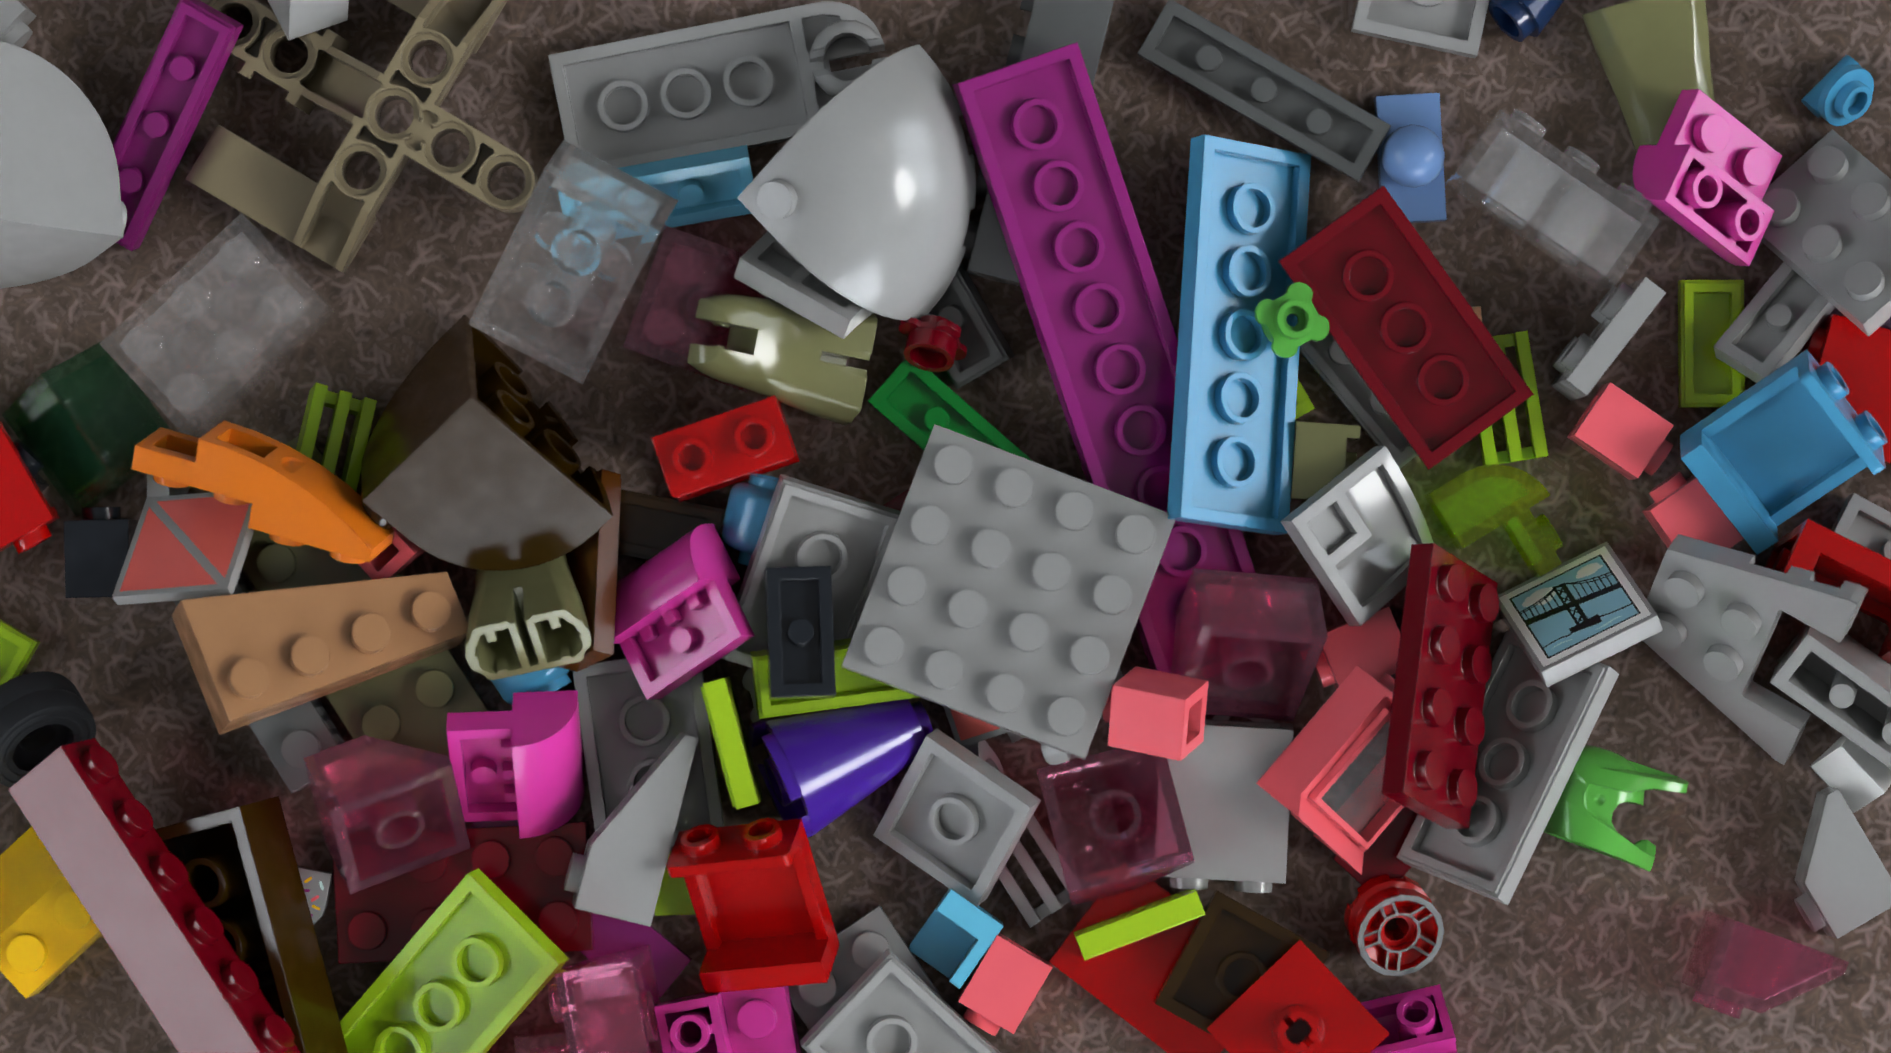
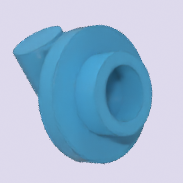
[1801,55,1874,126]

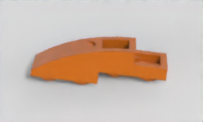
[131,420,394,564]

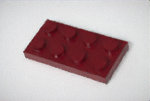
[1278,186,1534,470]
[1381,543,1499,829]
[332,821,595,964]

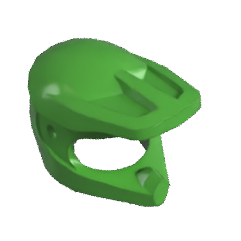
[1544,745,1689,872]

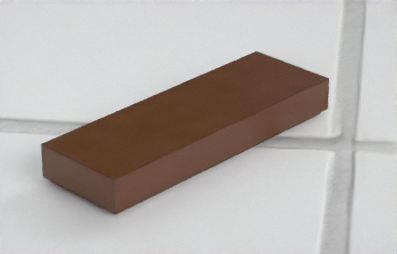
[558,469,622,672]

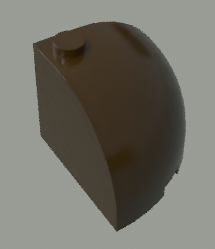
[361,314,613,571]

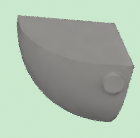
[0,41,127,289]
[737,44,976,321]

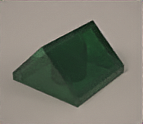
[2,340,171,518]

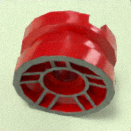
[1344,874,1444,976]

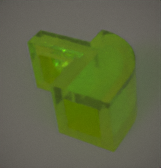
[1424,464,1563,577]

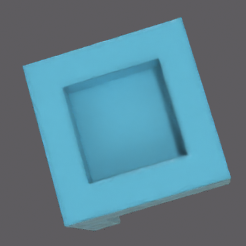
[909,888,1004,989]

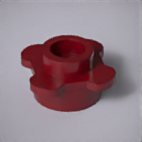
[899,315,968,372]

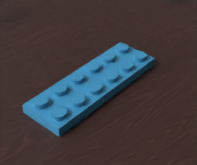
[1167,134,1311,535]

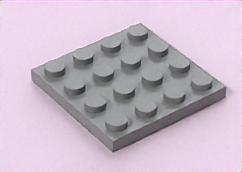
[842,424,1175,760]

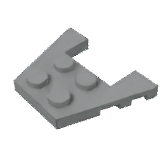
[1643,534,1868,765]

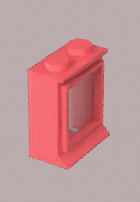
[1256,666,1405,875]

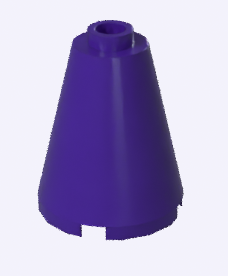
[748,699,933,838]

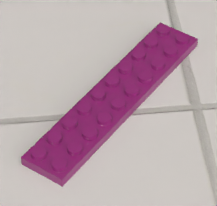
[953,42,1282,680]

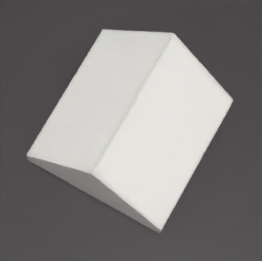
[1810,735,1891,813]

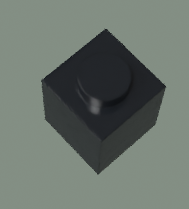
[64,507,138,598]

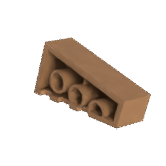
[171,572,468,735]

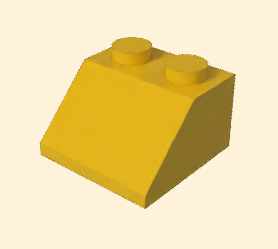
[0,826,102,999]

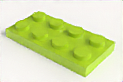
[340,868,569,1053]

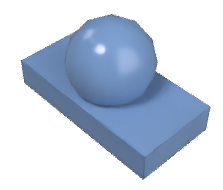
[1374,93,1447,223]

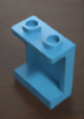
[1680,349,1888,555]

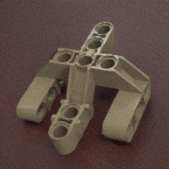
[185,0,538,274]

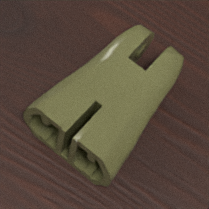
[1582,0,1715,153]
[687,294,878,426]
[465,554,592,680]

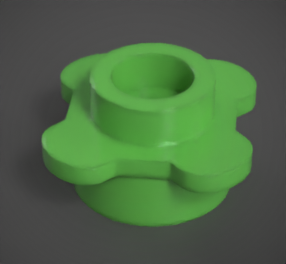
[1254,282,1329,358]

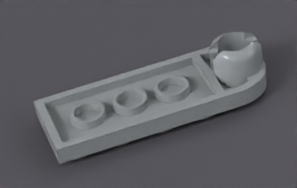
[548,1,887,176]

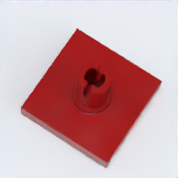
[1207,940,1390,1053]

